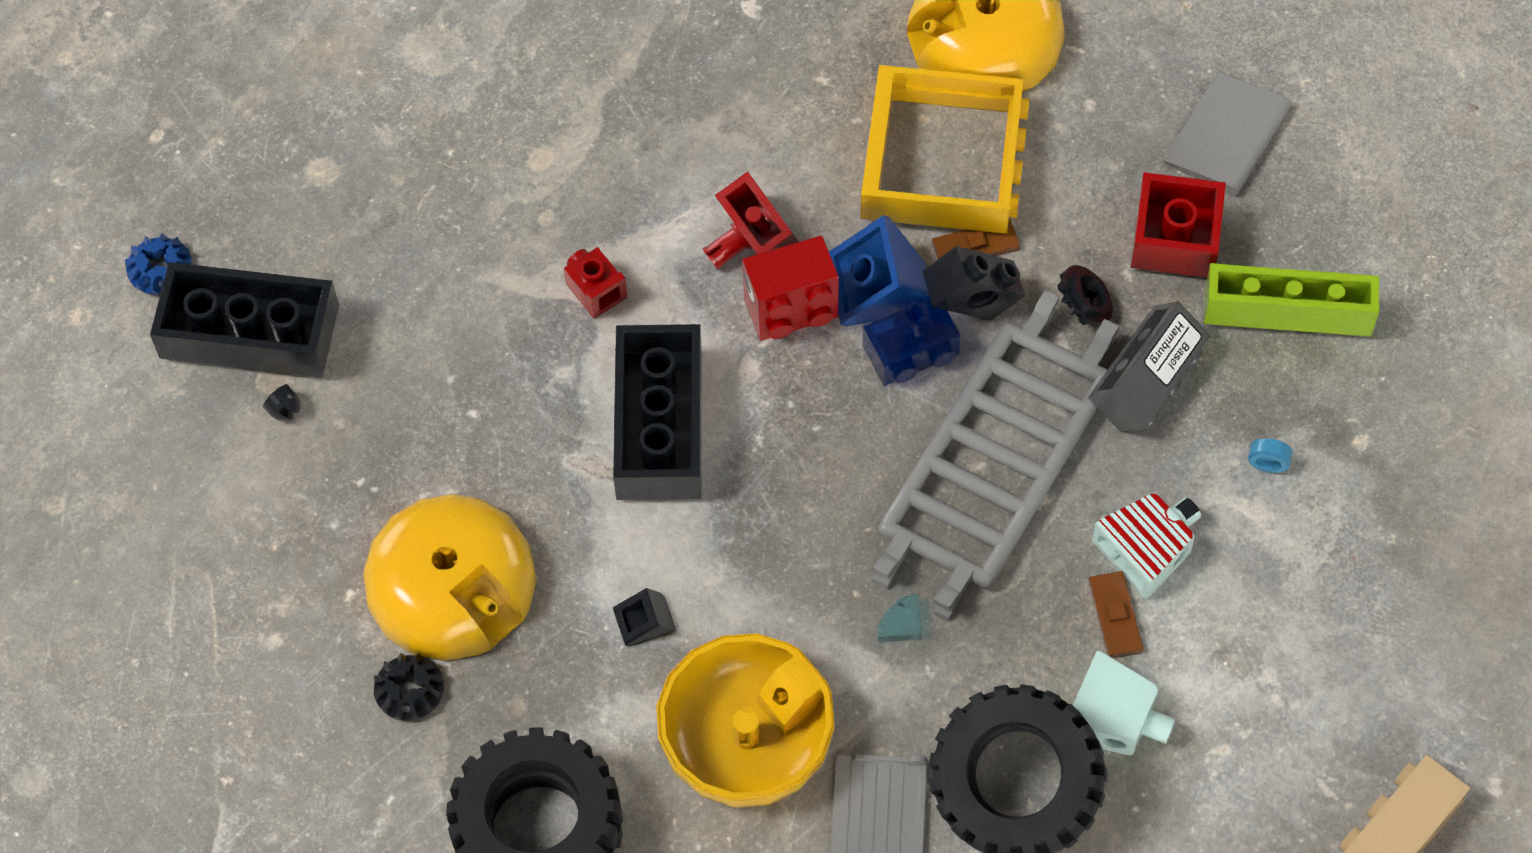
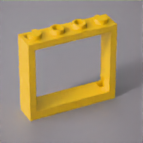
[860,65,1030,234]

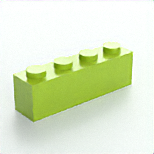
[1203,263,1379,337]

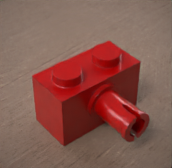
[702,171,799,270]

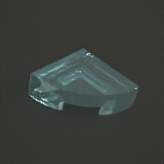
[878,594,922,643]

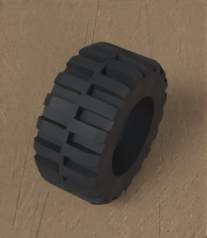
[929,684,1107,853]
[446,727,623,853]

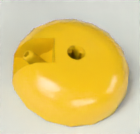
[907,0,1065,92]
[363,493,537,661]
[656,633,835,808]

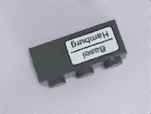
[1088,301,1211,432]

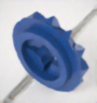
[125,233,192,295]

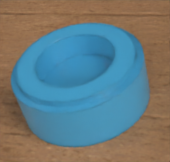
[1248,438,1293,473]

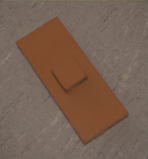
[932,219,1020,259]
[1088,571,1144,658]

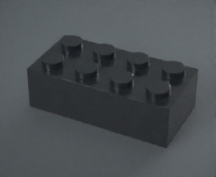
[150,262,339,377]
[613,324,702,500]

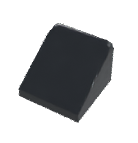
[612,588,675,647]

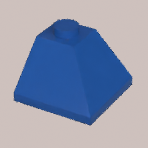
[829,215,931,326]

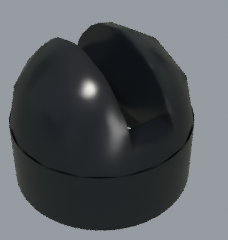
[263,384,300,422]

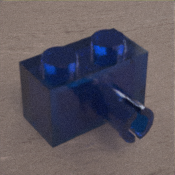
[862,299,961,386]

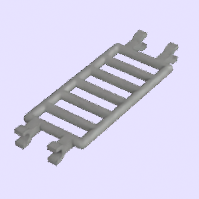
[872,290,1119,621]

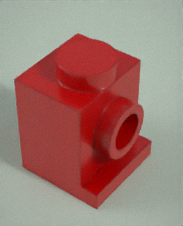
[564,247,628,319]

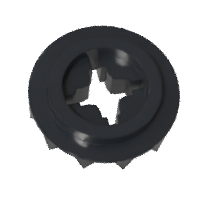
[1057,265,1113,328]
[373,652,444,721]

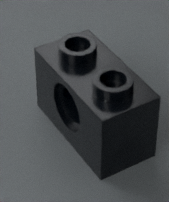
[922,246,1025,321]

